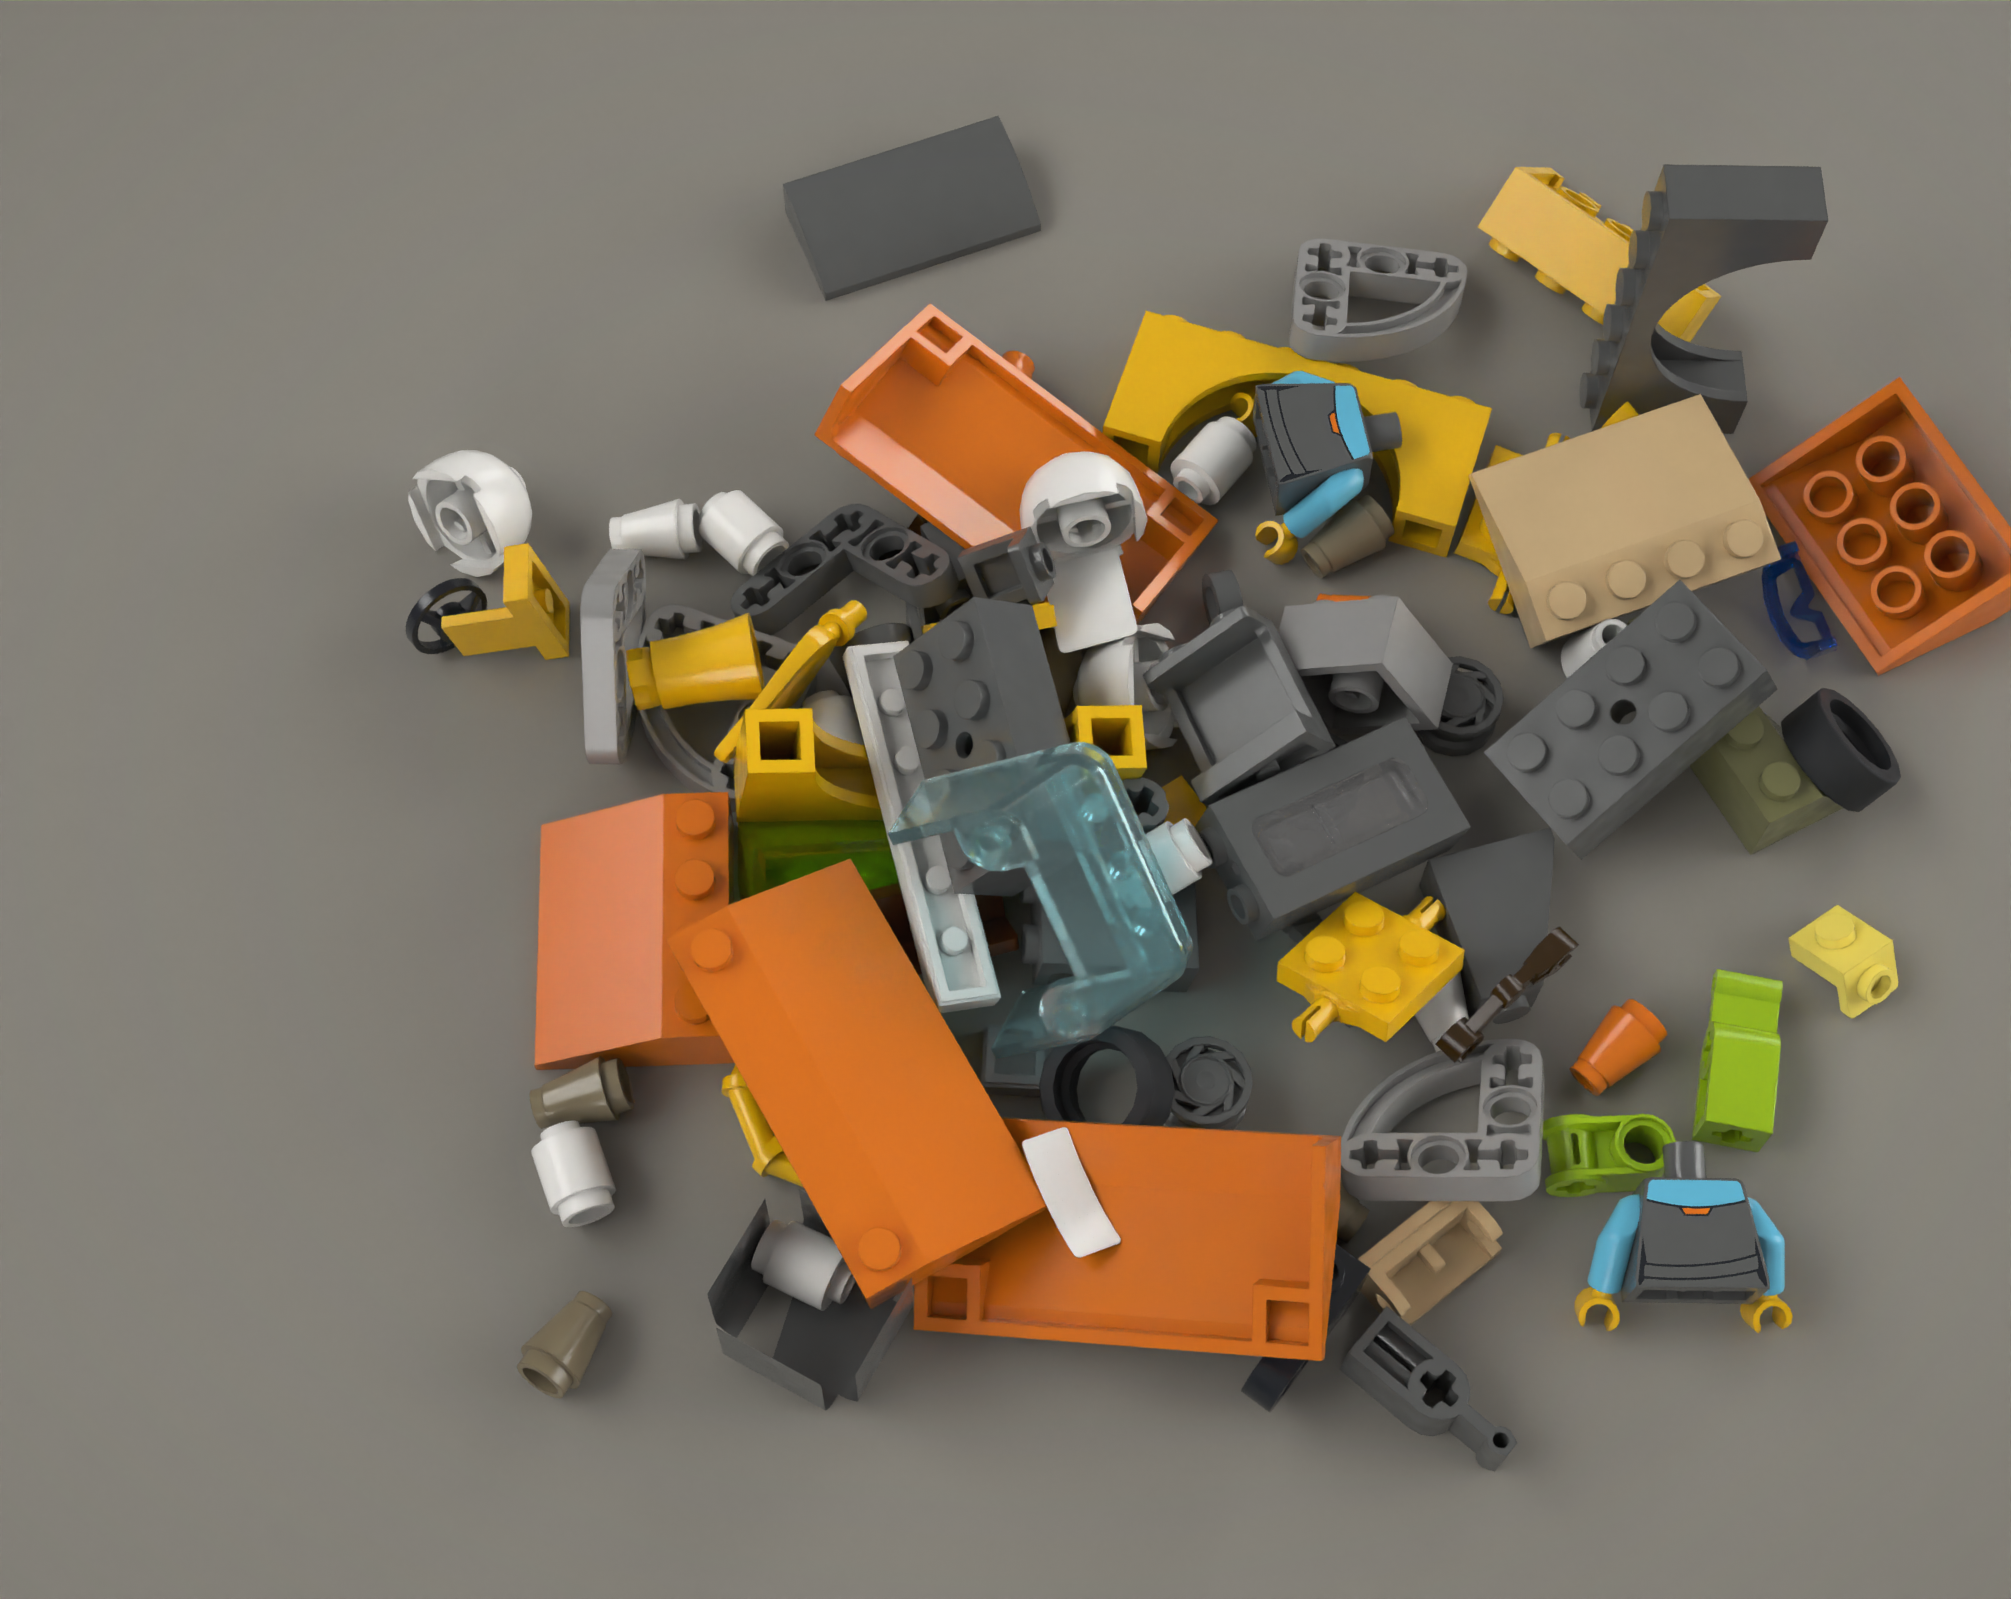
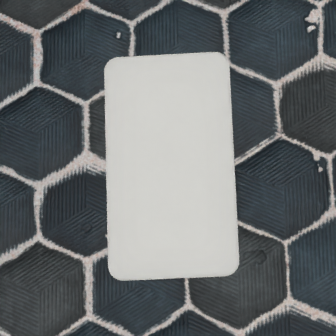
[1047,549,1138,653]

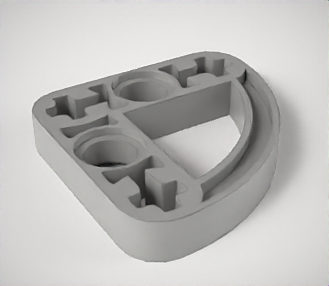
[1289,239,1468,362]
[580,549,646,765]
[637,604,817,812]
[1341,1039,1545,1201]

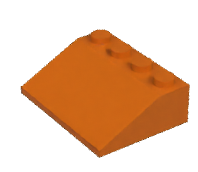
[1749,377,2011,676]
[534,792,734,1070]

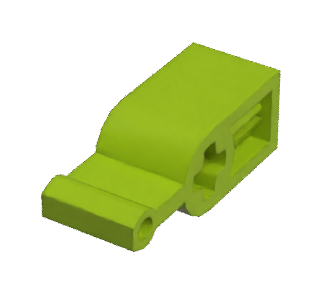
[1692,969,1783,1152]

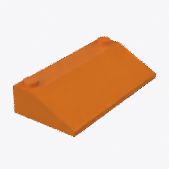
[814,303,1219,625]
[666,858,1047,1309]
[913,1117,1341,1361]

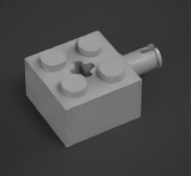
[1278,595,1453,735]

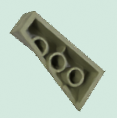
[1627,616,1843,855]

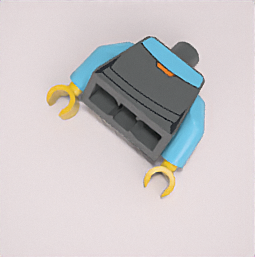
[1229,371,1402,565]
[1574,1141,1793,1333]

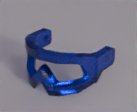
[1761,541,1838,661]

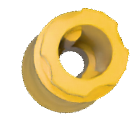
[626,612,765,710]

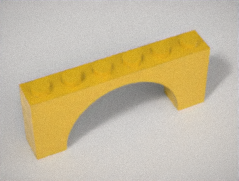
[1103,311,1492,558]
[733,705,1147,822]

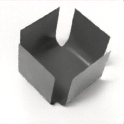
[707,1189,913,1410]

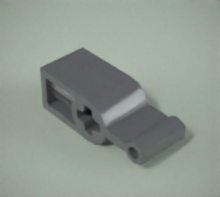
[1340,1307,1517,1472]

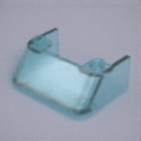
[888,742,1193,1059]

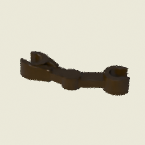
[1435,926,1579,1063]

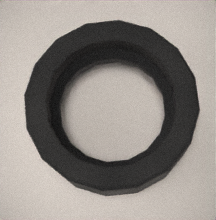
[1781,688,1901,812]
[1039,1023,1175,1126]

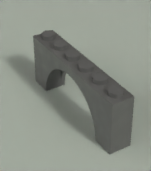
[1580,164,1828,434]

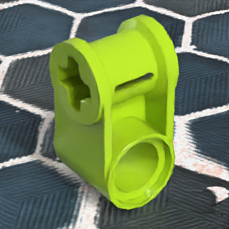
[1543,1113,1676,1197]

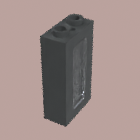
[1195,717,1471,941]

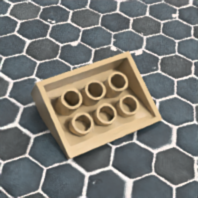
[1469,394,1781,649]

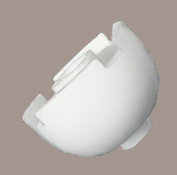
[408,450,532,577]
[1019,451,1148,564]
[1073,623,1179,750]

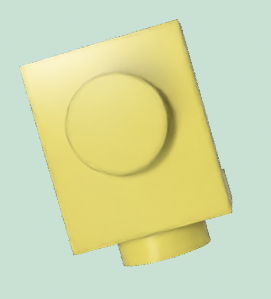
[1789,905,1899,1019]

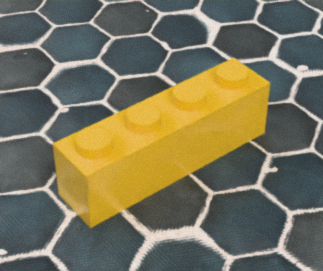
[1478,167,1721,342]

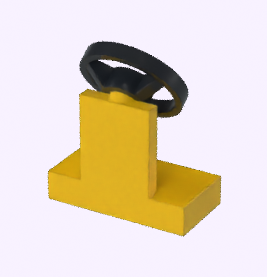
[405,543,570,660]

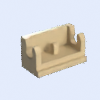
[1358,1201,1503,1326]

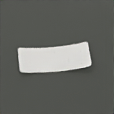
[1022,1127,1121,1258]

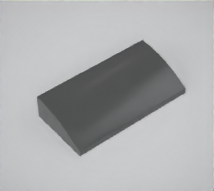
[783,116,1041,301]

